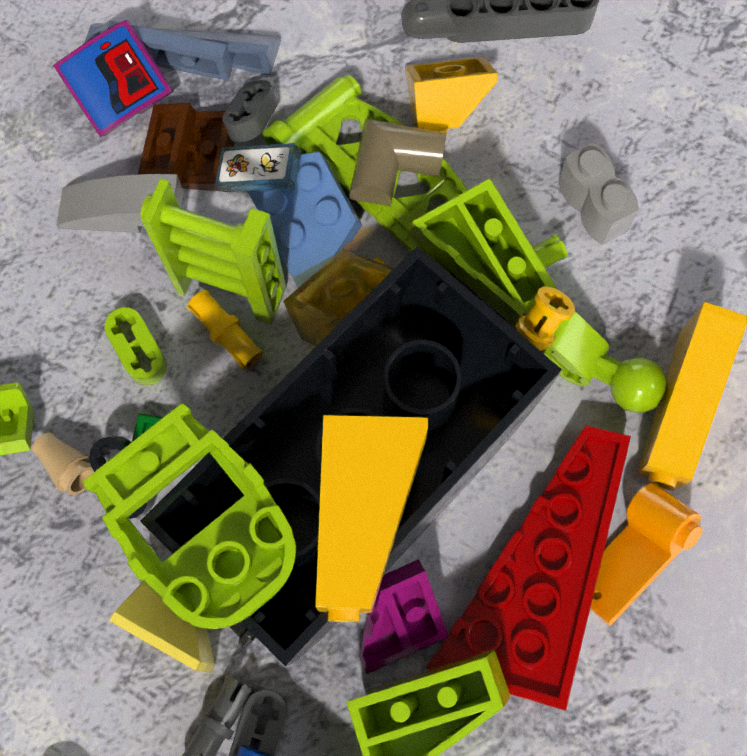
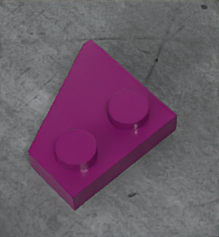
[359,559,449,675]

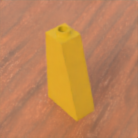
[637,302,747,491]
[316,415,428,622]

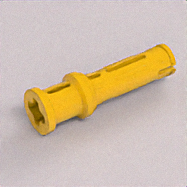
[515,286,575,350]

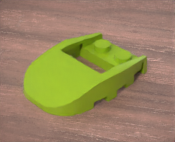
[82,403,296,629]

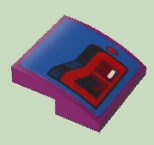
[53,20,174,137]

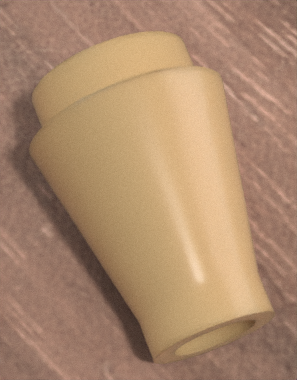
[32,432,94,495]

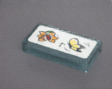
[215,143,301,192]

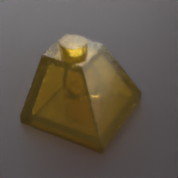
[283,249,394,346]

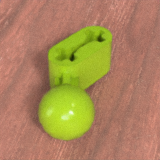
[540,303,668,414]

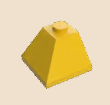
[405,56,498,133]

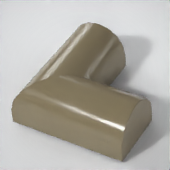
[349,119,447,206]

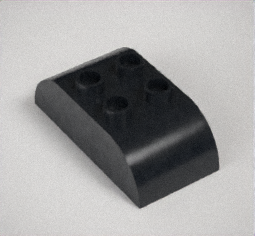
[140,246,562,666]

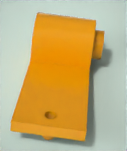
[590,483,703,626]

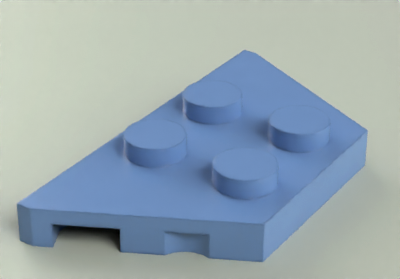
[242,152,362,302]

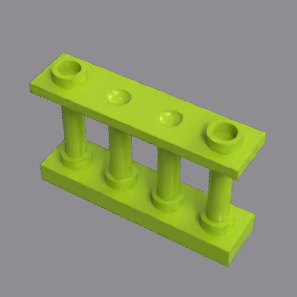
[140,178,287,325]

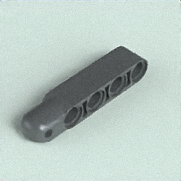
[401,0,599,43]

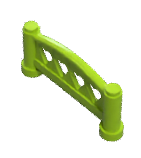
[262,74,468,277]

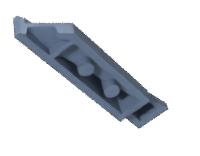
[84,21,281,81]

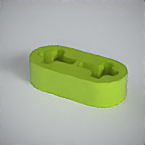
[104,307,167,385]

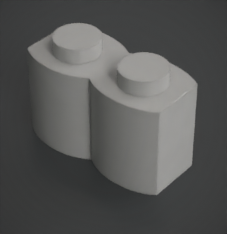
[559,142,639,245]

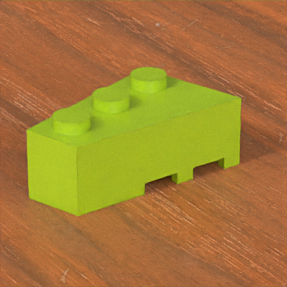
[410,178,558,326]
[346,649,511,756]

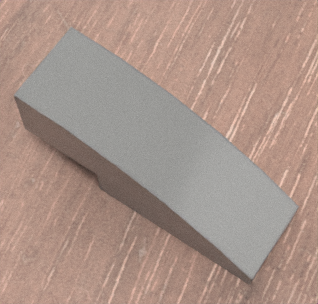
[57,174,183,233]

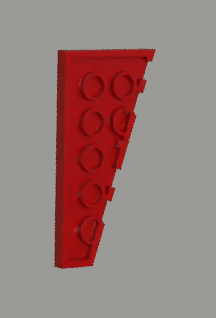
[426,426,631,711]

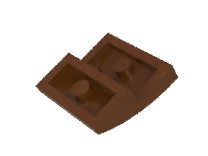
[137,103,235,191]

